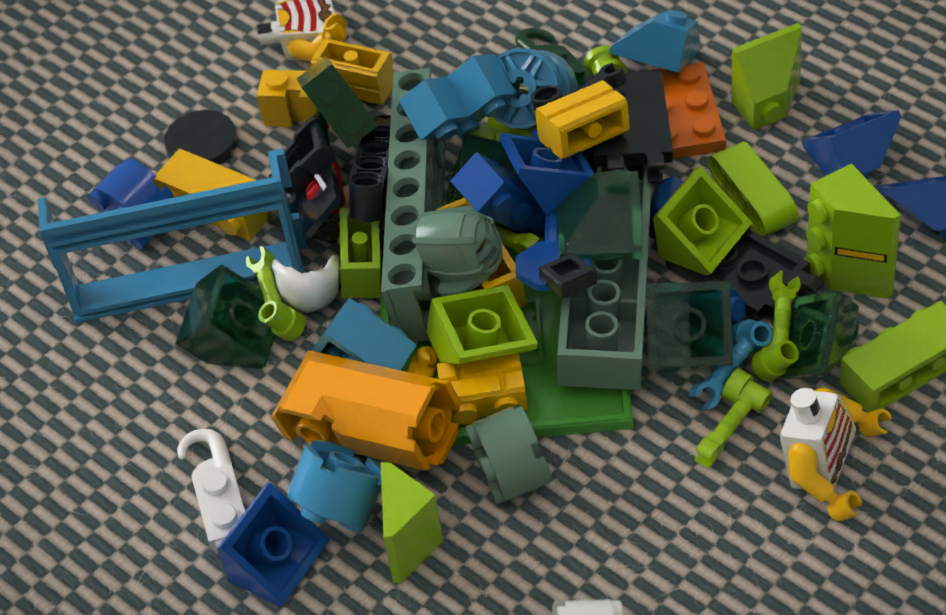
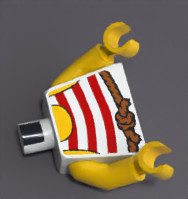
[257,0,348,62]
[780,388,892,521]

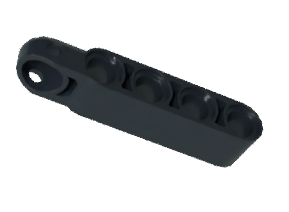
[349,115,391,223]

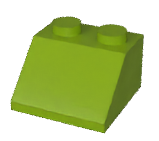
[426,285,538,364]

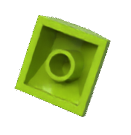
[732,23,802,130]

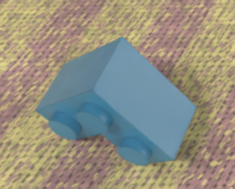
[399,54,516,141]
[311,297,417,370]

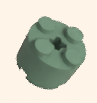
[465,404,553,505]

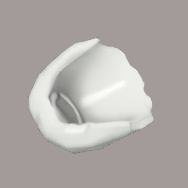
[272,255,341,313]

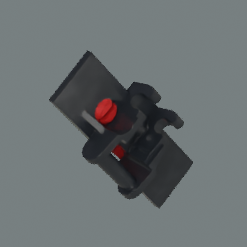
[268,111,345,240]

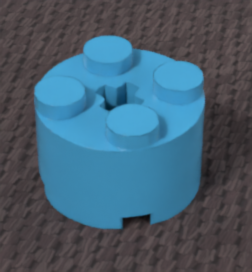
[287,440,382,532]

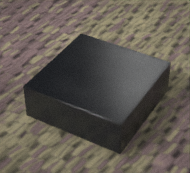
[538,253,597,299]

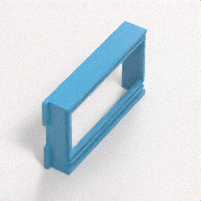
[37,148,307,323]

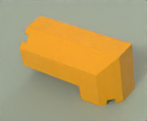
[271,350,460,471]

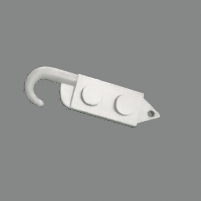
[177,428,245,551]

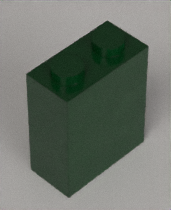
[296,56,379,148]

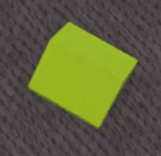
[653,166,752,276]
[381,462,443,584]

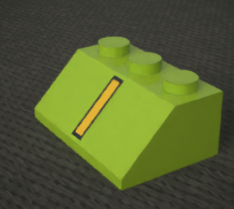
[805,163,901,299]

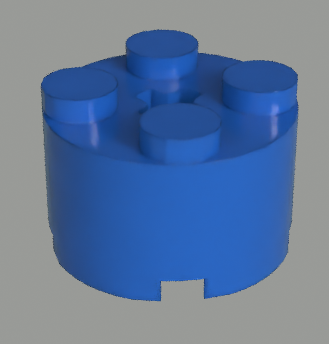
[87,158,175,249]

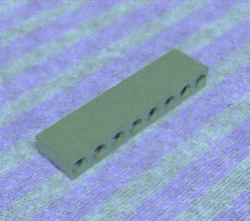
[381,68,446,343]

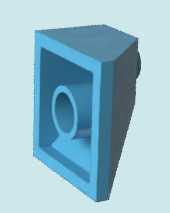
[609,10,701,73]

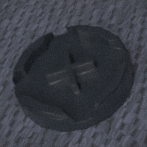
[164,110,238,165]

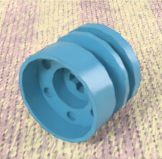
[493,48,578,129]

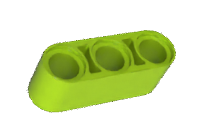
[708,141,799,237]

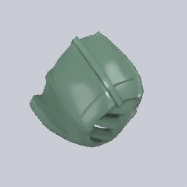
[412,205,502,297]

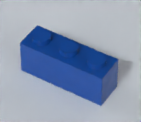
[450,152,545,236]

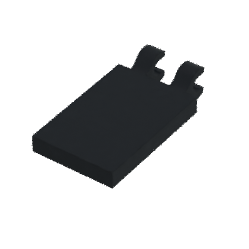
[585,71,673,186]
[666,229,825,333]

